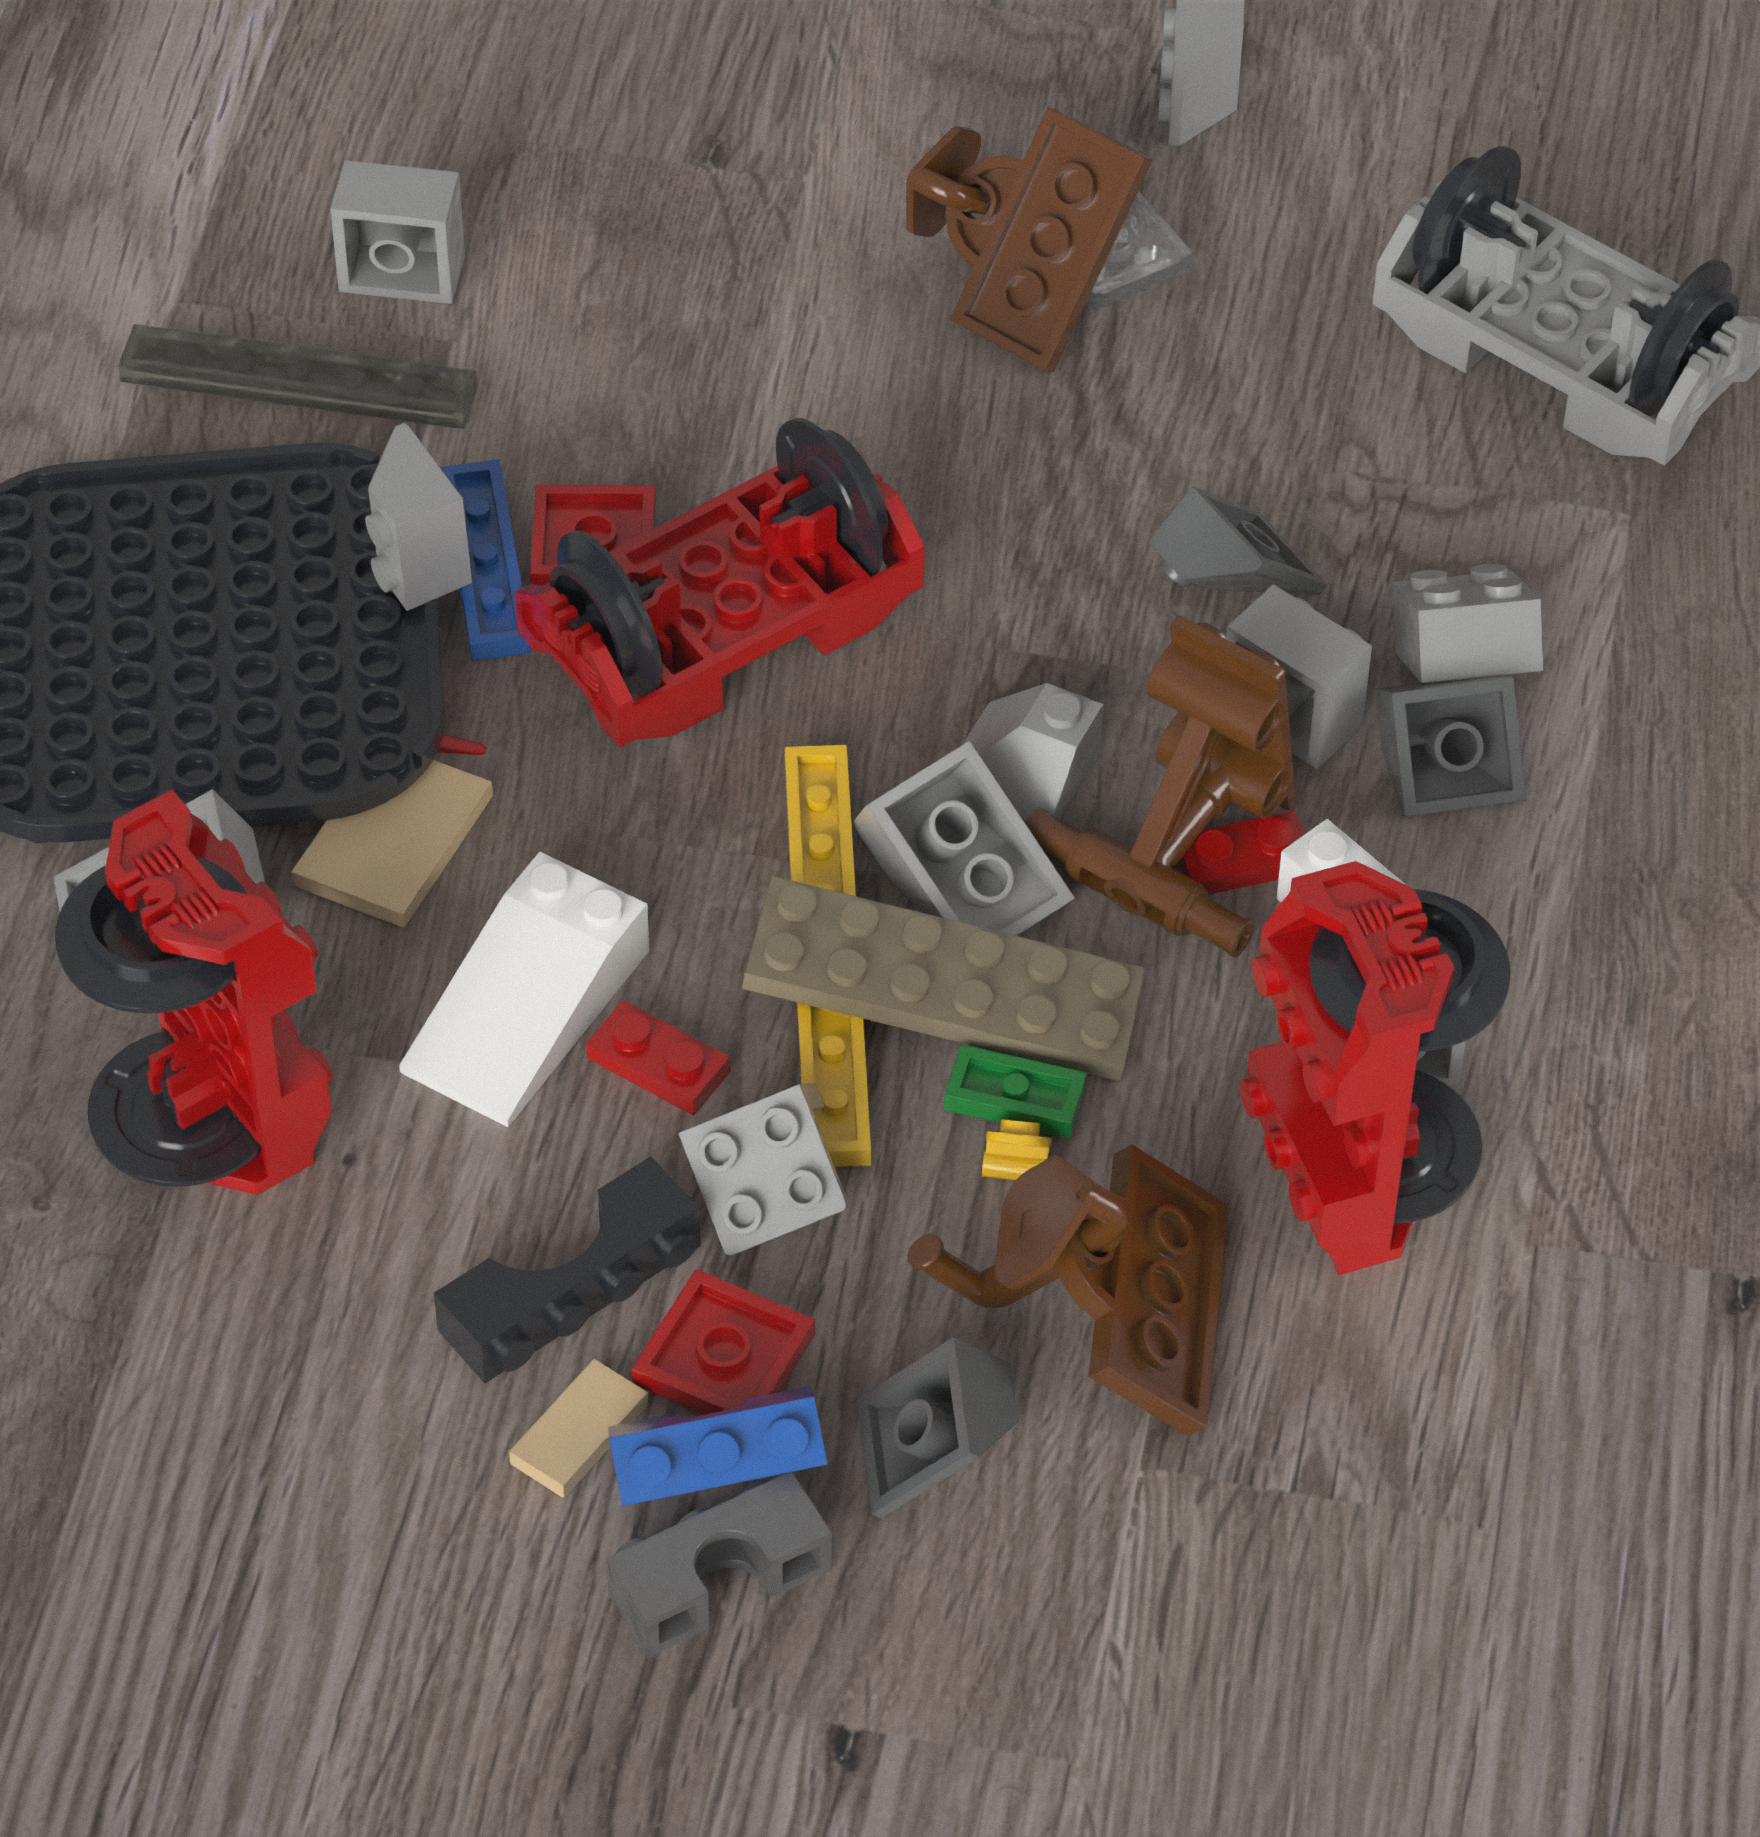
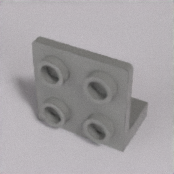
[678,1083,848,1255]

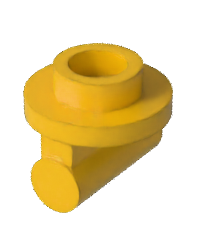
[982,1119,1052,1180]

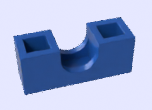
[608,1386,827,1506]

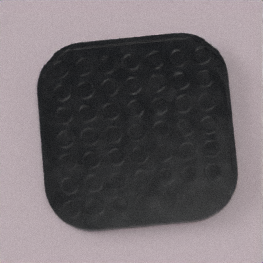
[0,443,445,843]

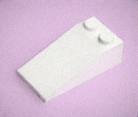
[399,852,650,1127]

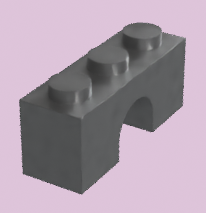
[606,1472,832,1658]

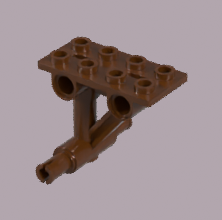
[1025,615,1296,958]

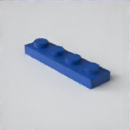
[440,459,532,661]

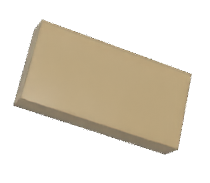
[509,1359,648,1499]

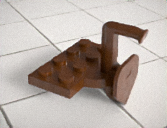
[906,107,1153,372]
[907,1144,1228,1436]

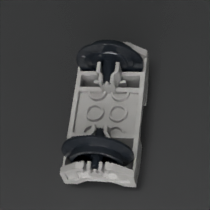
[1372,146,1760,466]

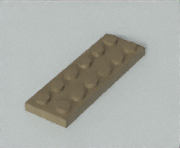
[742,876,1145,1082]

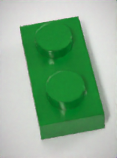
[944,1044,1087,1139]

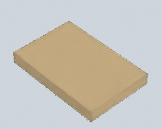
[291,760,493,928]

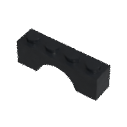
[434,1156,701,1383]

